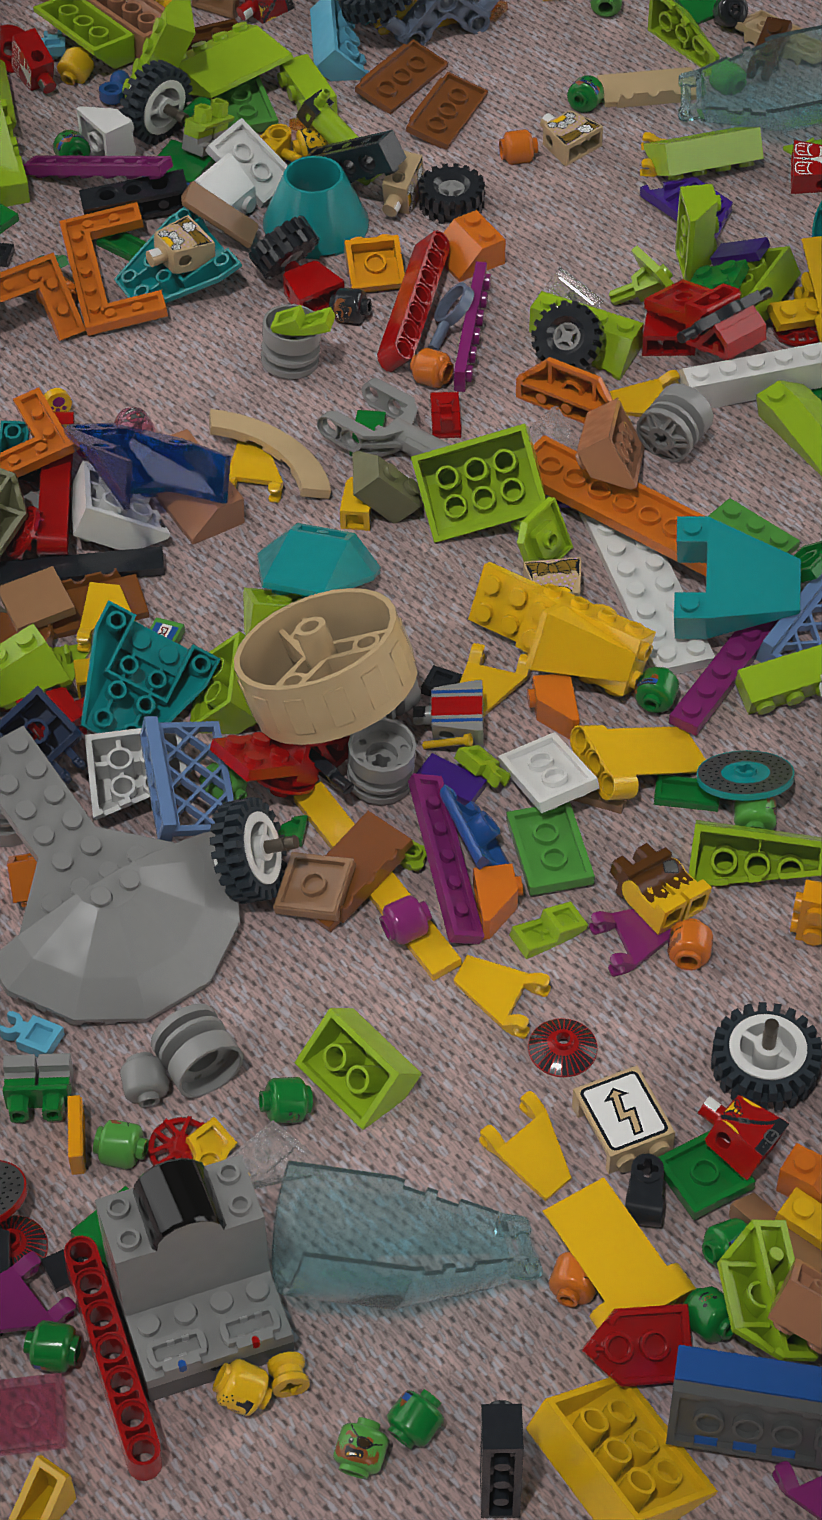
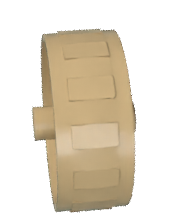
[234,588,418,745]

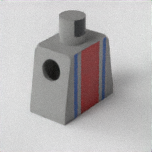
[413,680,484,748]

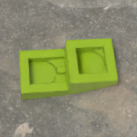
[270,305,335,336]
[509,901,588,959]

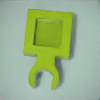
[454,745,511,788]

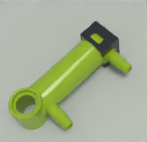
[296,88,382,185]

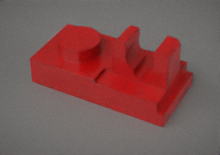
[430,392,461,439]

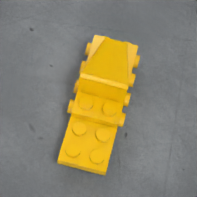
[468,562,656,697]

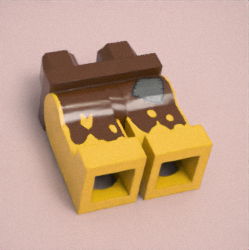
[610,843,712,935]

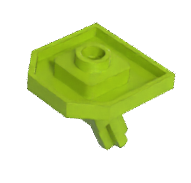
[609,245,674,305]
[511,497,573,562]

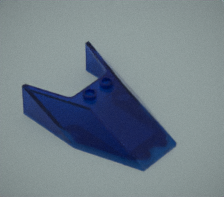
[61,423,231,510]

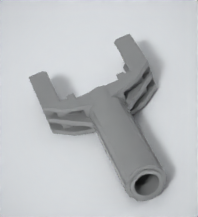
[317,378,451,457]

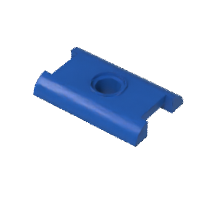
[439,785,516,876]

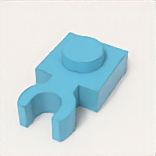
[41,30,66,60]
[0,1011,65,1057]

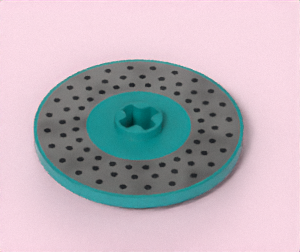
[697,750,795,801]

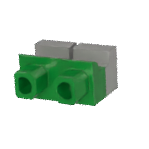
[2,1053,74,1123]

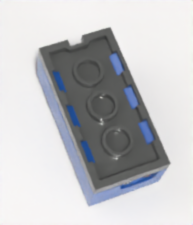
[666,1345,822,1469]

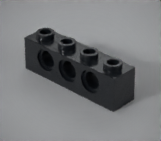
[306,130,407,183]
[79,169,187,220]
[480,1400,524,1518]

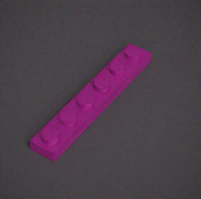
[23,155,173,179]
[454,261,491,392]
[669,619,780,736]
[408,773,484,944]

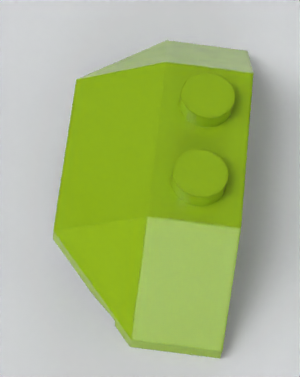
[717,1219,818,1361]

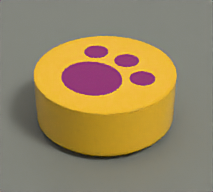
[44,388,72,411]

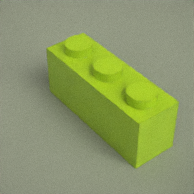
[277,54,338,114]
[735,644,822,715]

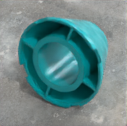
[263,156,369,259]

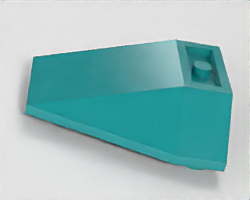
[114,207,242,303]
[257,523,381,598]
[80,600,221,734]

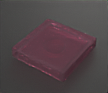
[0,1373,66,1456]

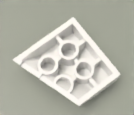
[71,459,170,550]
[85,728,188,821]

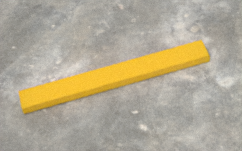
[294,781,462,981]

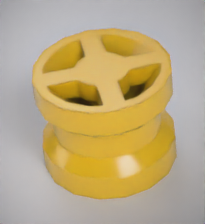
[267,1352,310,1398]

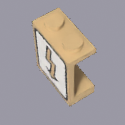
[572,1066,675,1174]

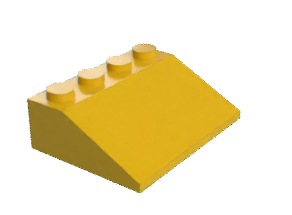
[526,1377,718,1520]

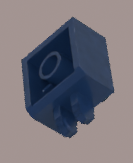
[0,685,88,784]

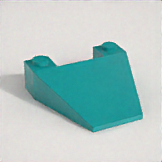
[674,516,801,639]

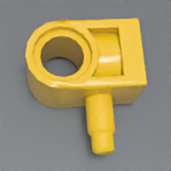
[260,124,302,162]

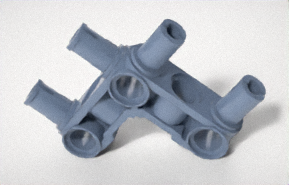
[380,0,499,46]

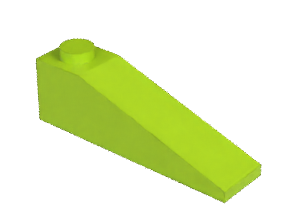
[756,380,822,476]

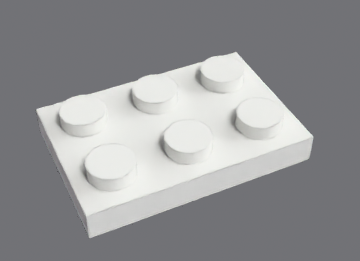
[205,118,288,208]
[498,732,599,813]

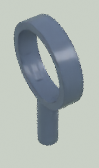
[428,282,474,351]

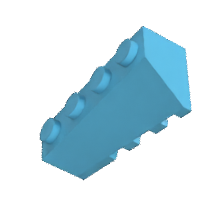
[310,0,370,81]

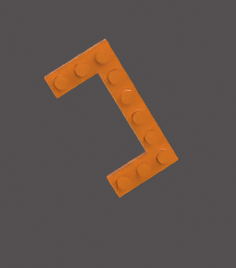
[59,202,168,336]
[0,252,86,341]
[0,387,75,478]

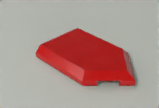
[581,1304,692,1387]

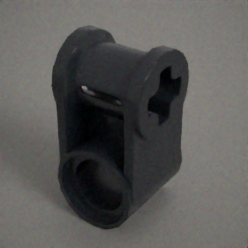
[625,1153,664,1227]

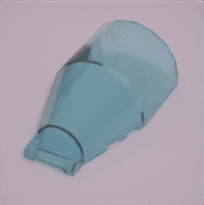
[678,25,822,133]
[272,1160,543,1310]

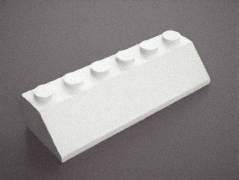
[677,342,822,408]

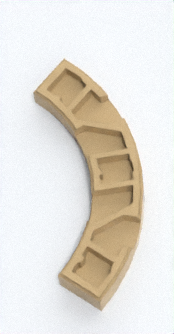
[209,409,331,499]

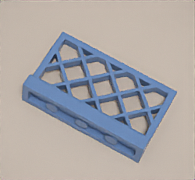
[755,574,822,663]
[140,716,234,842]

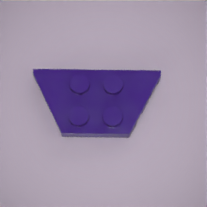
[640,177,733,240]

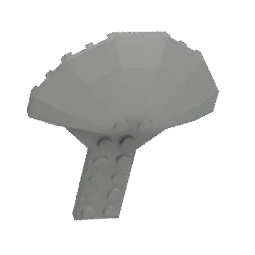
[0,726,240,1025]

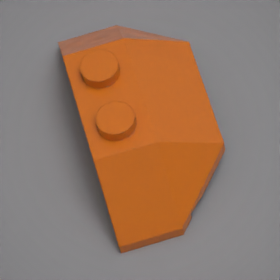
[516,357,613,424]

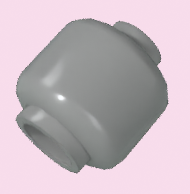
[120,1052,169,1107]

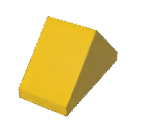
[8,1455,77,1520]

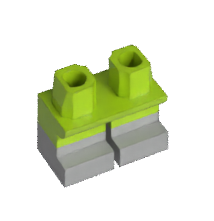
[182,98,235,157]

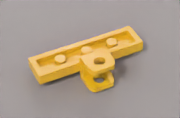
[767,272,820,332]

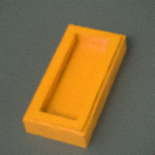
[67,1095,86,1175]

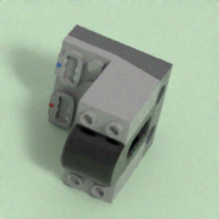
[95,1155,295,1402]

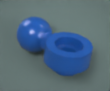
[99,70,130,105]

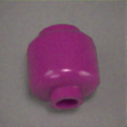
[379,895,432,945]

